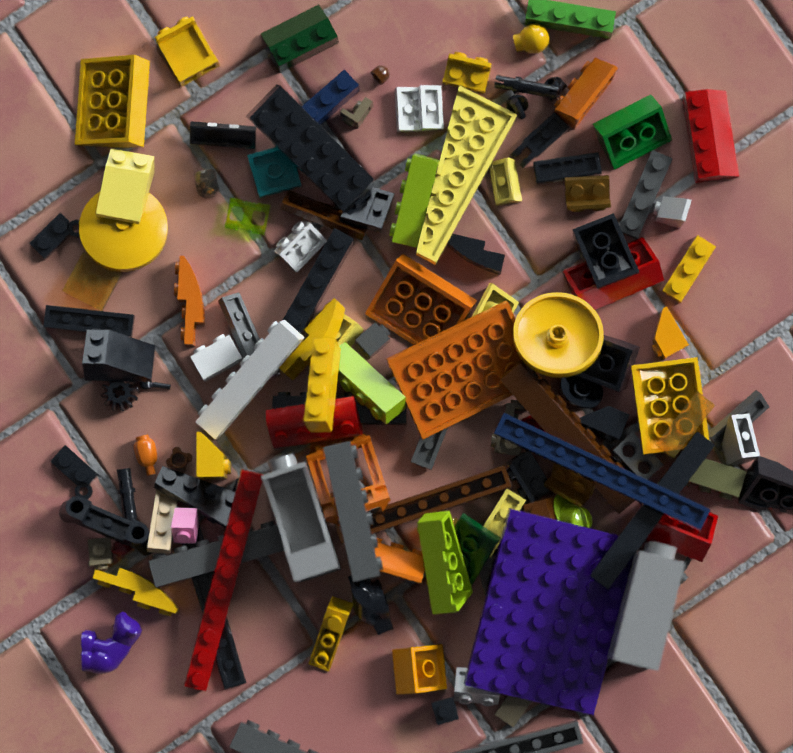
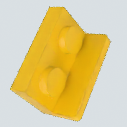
[442,52,492,93]

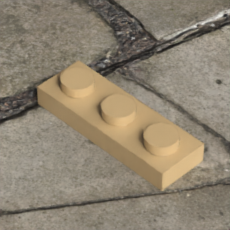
[147,489,178,554]

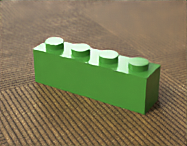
[524,0,616,39]

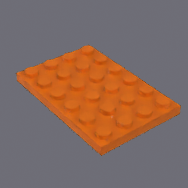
[386,301,541,439]

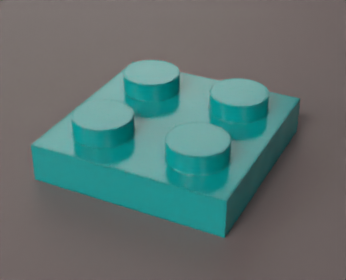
[247,147,302,198]

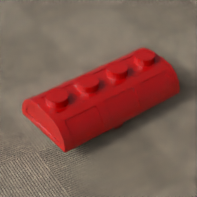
[266,396,363,449]

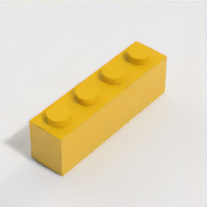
[304,338,341,432]

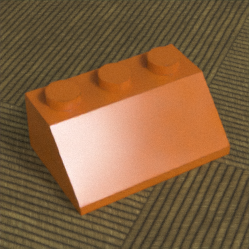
[554,58,618,129]
[374,537,425,584]

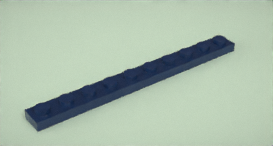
[494,413,710,531]

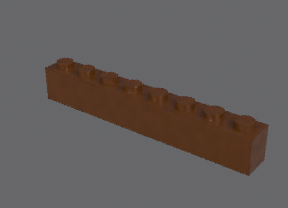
[500,359,635,514]
[334,465,512,545]

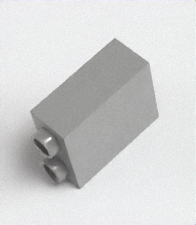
[607,542,685,671]

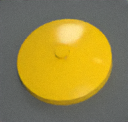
[79,192,168,272]
[513,292,604,377]

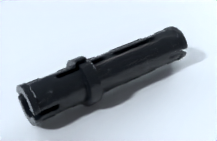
[494,75,561,100]
[117,468,137,521]

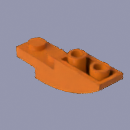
[174,255,205,347]

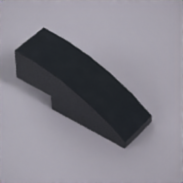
[447,234,505,275]

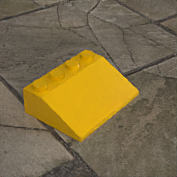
[75,55,150,148]
[631,357,709,455]

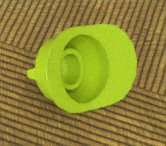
[553,494,592,528]

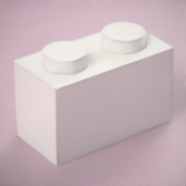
[190,334,243,382]

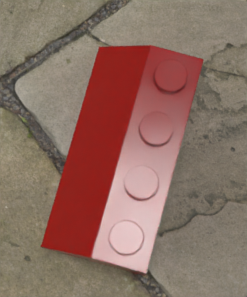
[682,89,739,183]
[562,237,665,310]

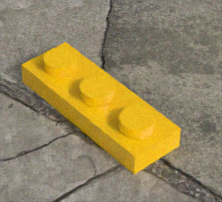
[662,235,716,303]

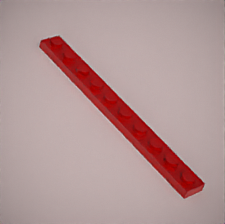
[184,469,263,691]

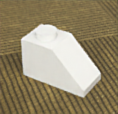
[653,196,692,228]

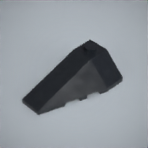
[738,456,793,512]

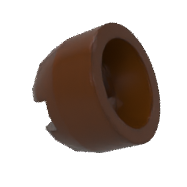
[371,65,390,85]

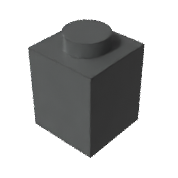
[355,322,391,359]

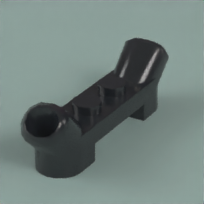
[59,496,153,556]

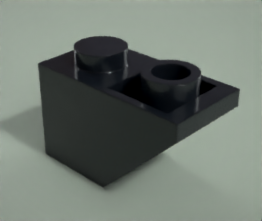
[580,406,630,442]

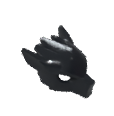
[348,575,394,635]

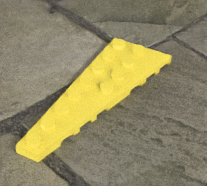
[416,86,517,265]

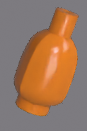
[133,434,157,476]

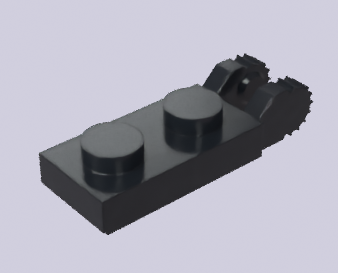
[511,112,569,168]

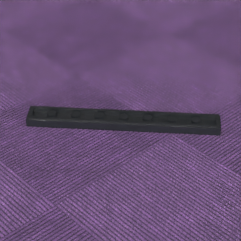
[589,432,715,590]
[182,523,247,689]

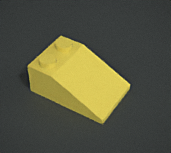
[96,148,154,224]

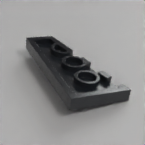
[154,466,235,531]

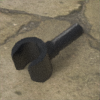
[140,382,171,390]

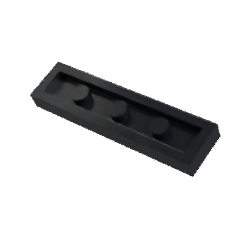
[43,305,135,337]

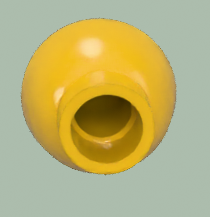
[513,23,549,54]

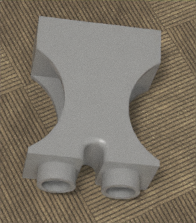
[261,454,341,583]

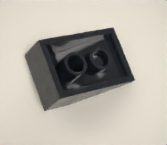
[572,213,639,289]
[82,329,155,382]
[576,335,640,392]

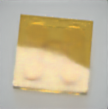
[62,252,123,311]

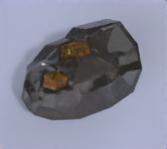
[194,169,220,198]

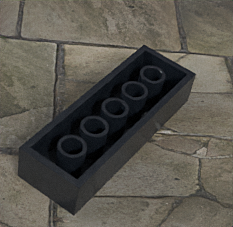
[246,84,374,211]

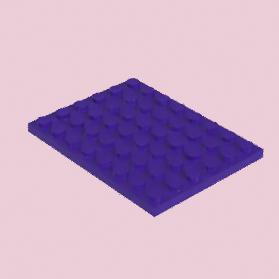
[463,508,633,715]

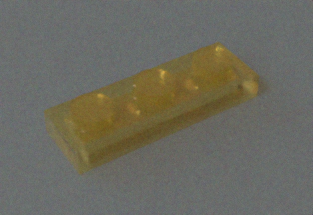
[655,391,715,458]

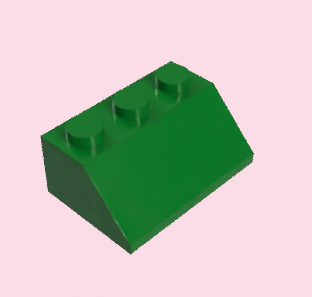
[593,94,672,170]

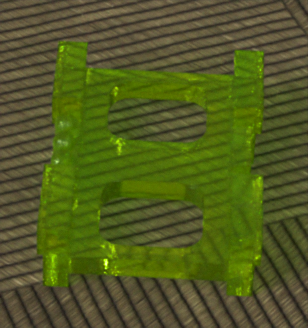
[225,197,271,236]

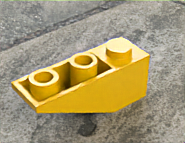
[308,596,353,672]

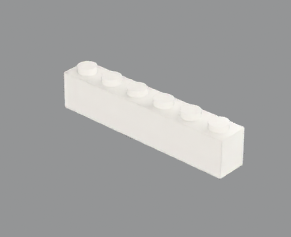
[195,320,305,439]

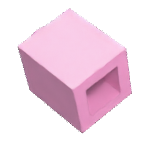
[171,508,199,543]

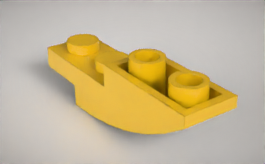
[279,298,345,380]
[93,568,179,616]

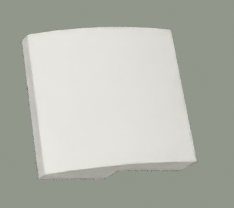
[394,85,444,132]

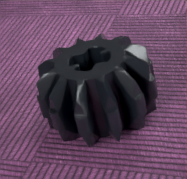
[101,381,139,412]

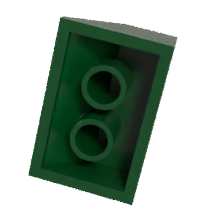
[261,4,339,73]

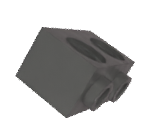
[612,432,663,480]

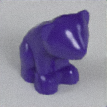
[81,612,142,674]

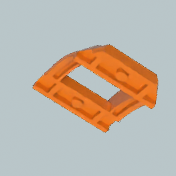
[306,434,390,526]

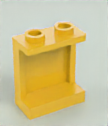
[155,16,220,87]

